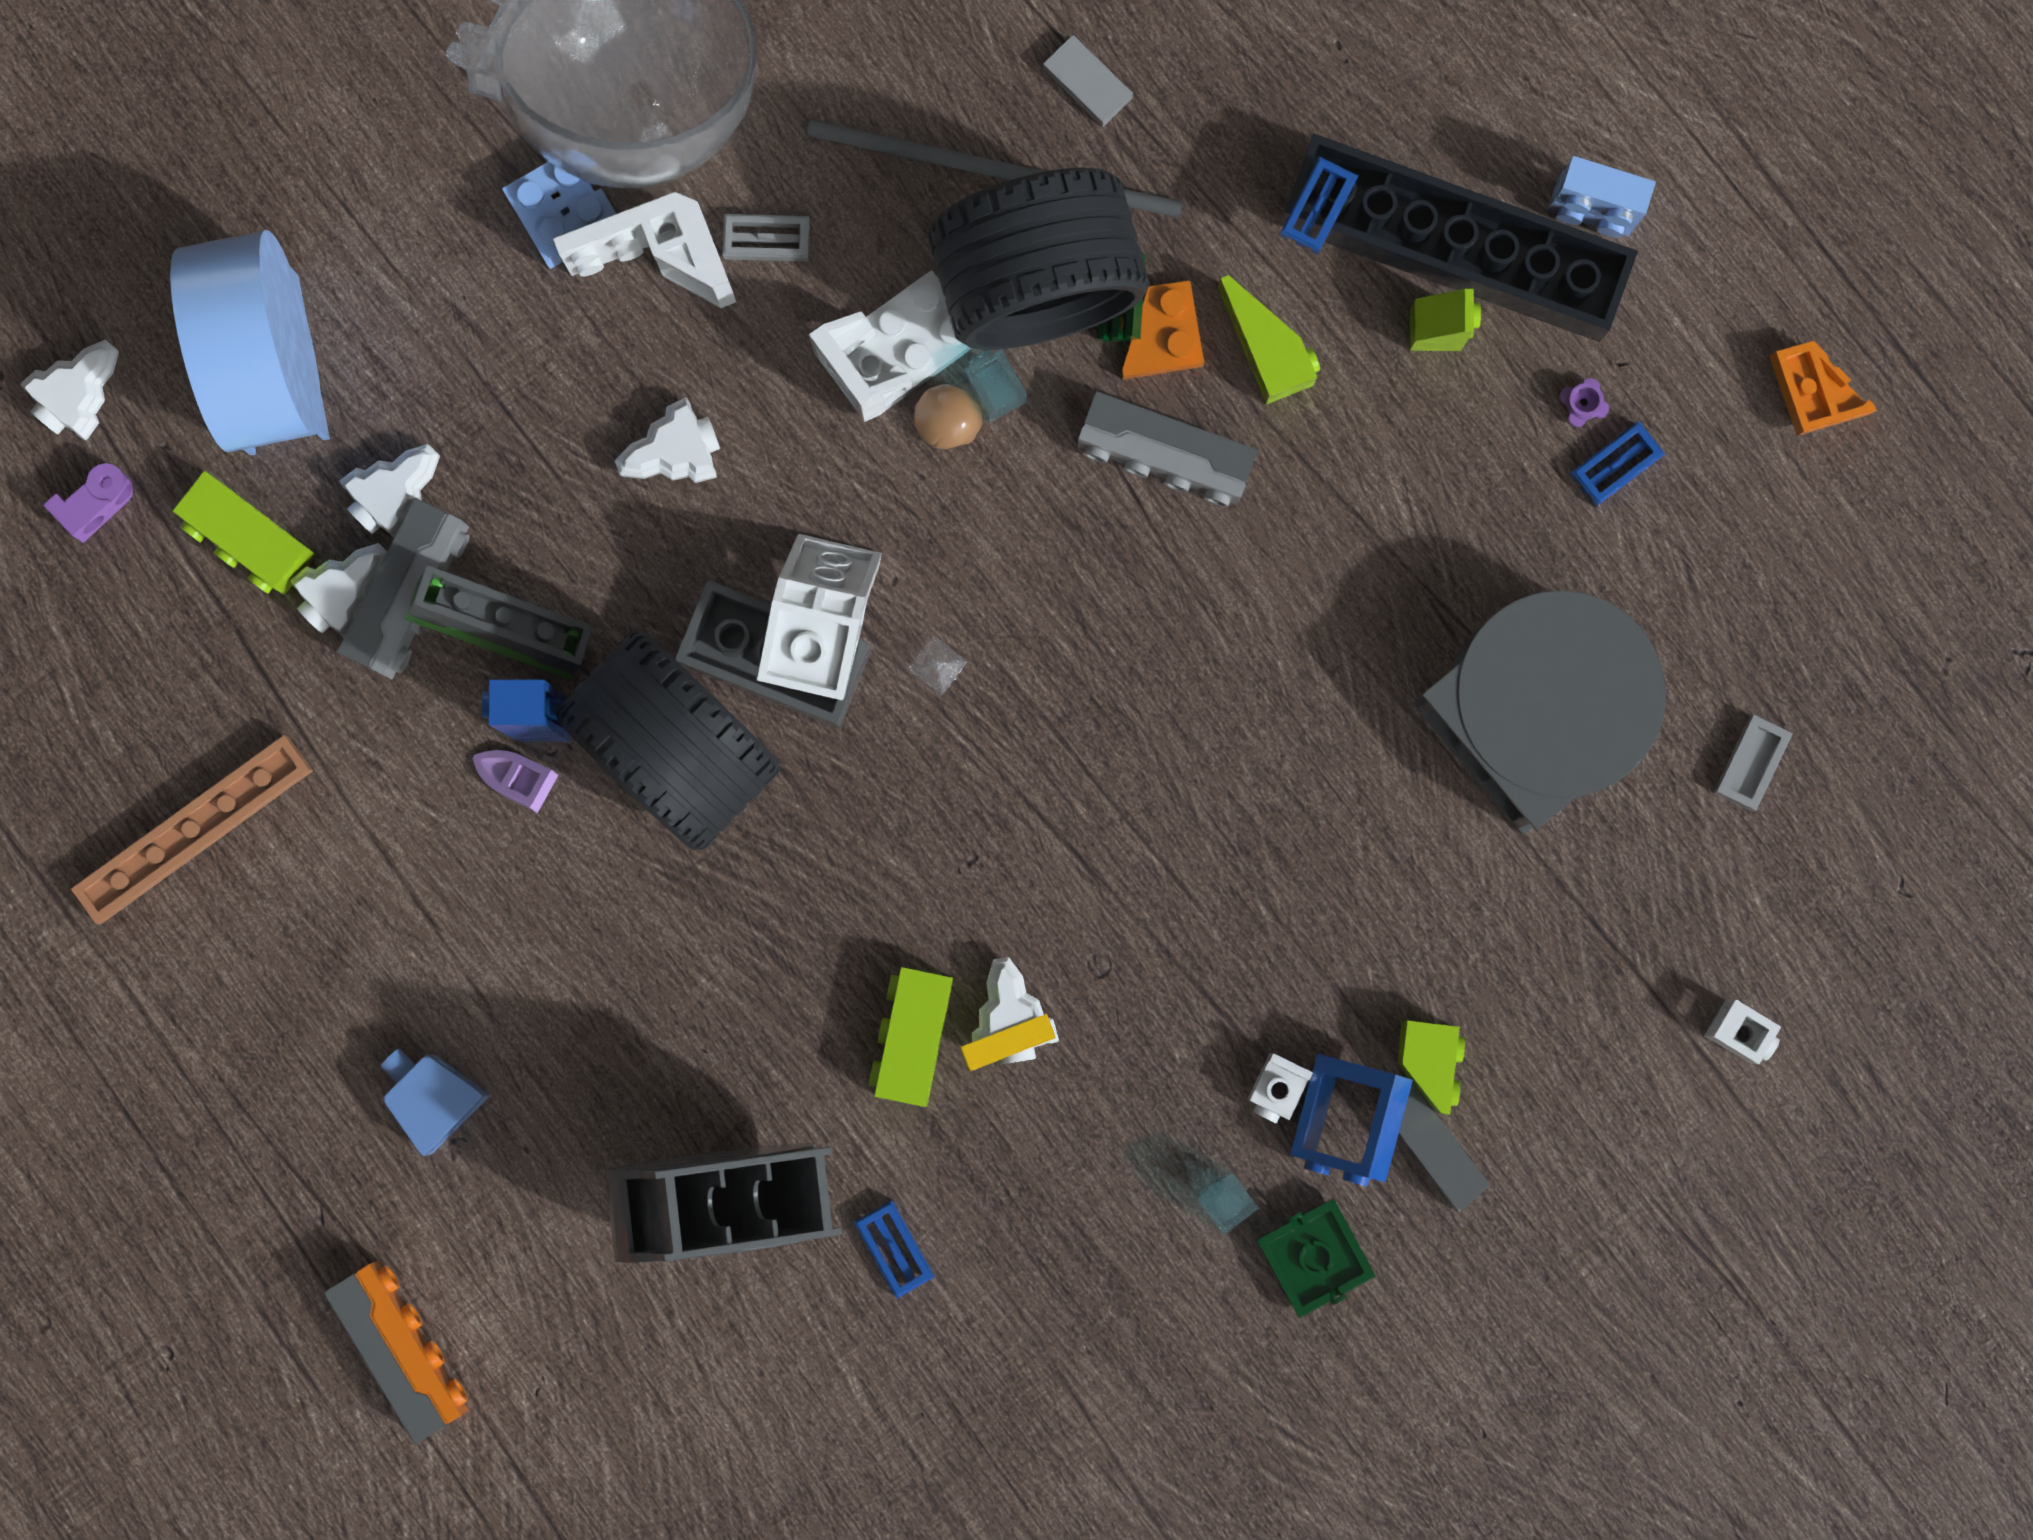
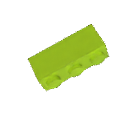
[173,471,316,595]
[869,967,953,1107]

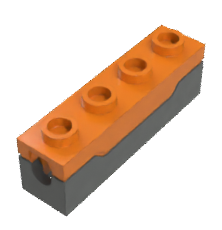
[324,1261,469,1445]

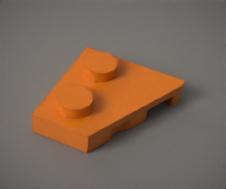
[1122,280,1204,380]
[1769,341,1877,436]

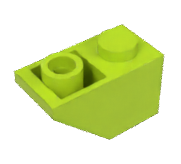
[1410,289,1481,351]
[1397,1021,1465,1115]

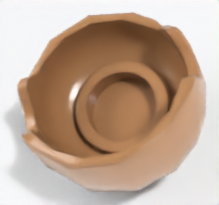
[914,384,982,450]

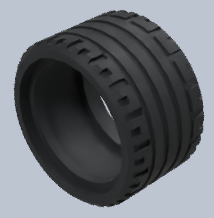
[928,167,1150,350]
[557,631,779,850]

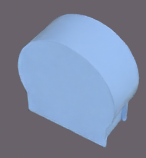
[170,230,330,455]

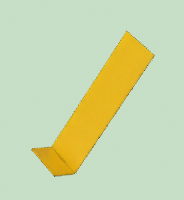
[959,1014,1056,1072]

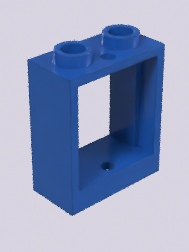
[1290,1053,1413,1187]

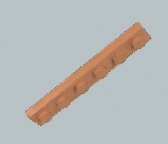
[71,735,313,924]

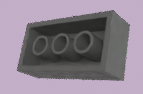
[675,580,872,729]

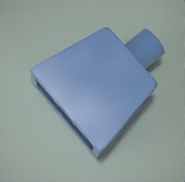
[380,1048,491,1156]

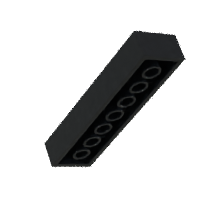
[1280,133,1638,342]

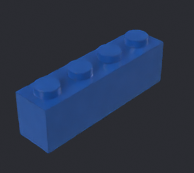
[482,680,570,742]

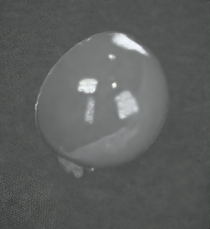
[445,0,758,189]

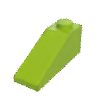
[1218,275,1320,405]

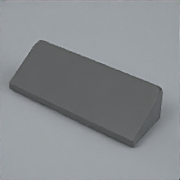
[1375,1083,1490,1213]

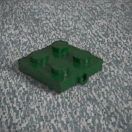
[1256,1198,1376,1318]

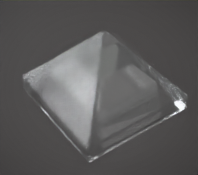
[908,636,968,696]

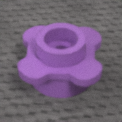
[1559,378,1609,427]

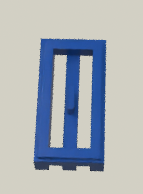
[1279,156,1358,255]
[1569,421,1665,508]
[854,1200,935,1299]

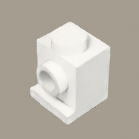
[1704,999,1781,1064]
[1247,1053,1313,1124]

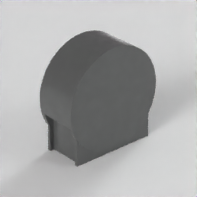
[1412,591,1666,835]
[605,1143,842,1263]

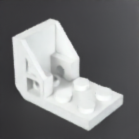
[553,192,736,308]
[809,270,972,422]
[757,534,882,700]

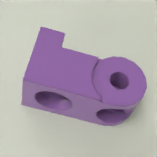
[44,463,134,543]

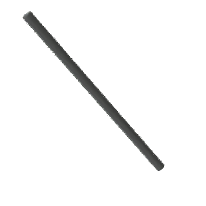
[807,119,1183,218]

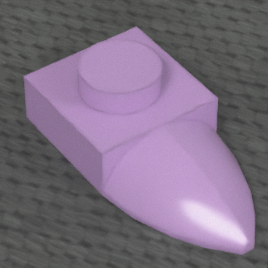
[472,750,558,813]

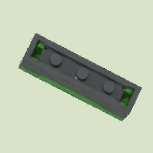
[405,565,593,679]

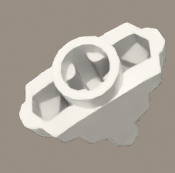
[20,340,119,440]
[615,397,720,483]
[339,444,440,538]
[290,543,387,638]
[972,957,1059,1064]

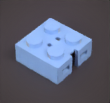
[502,146,616,269]
[1547,156,1656,238]

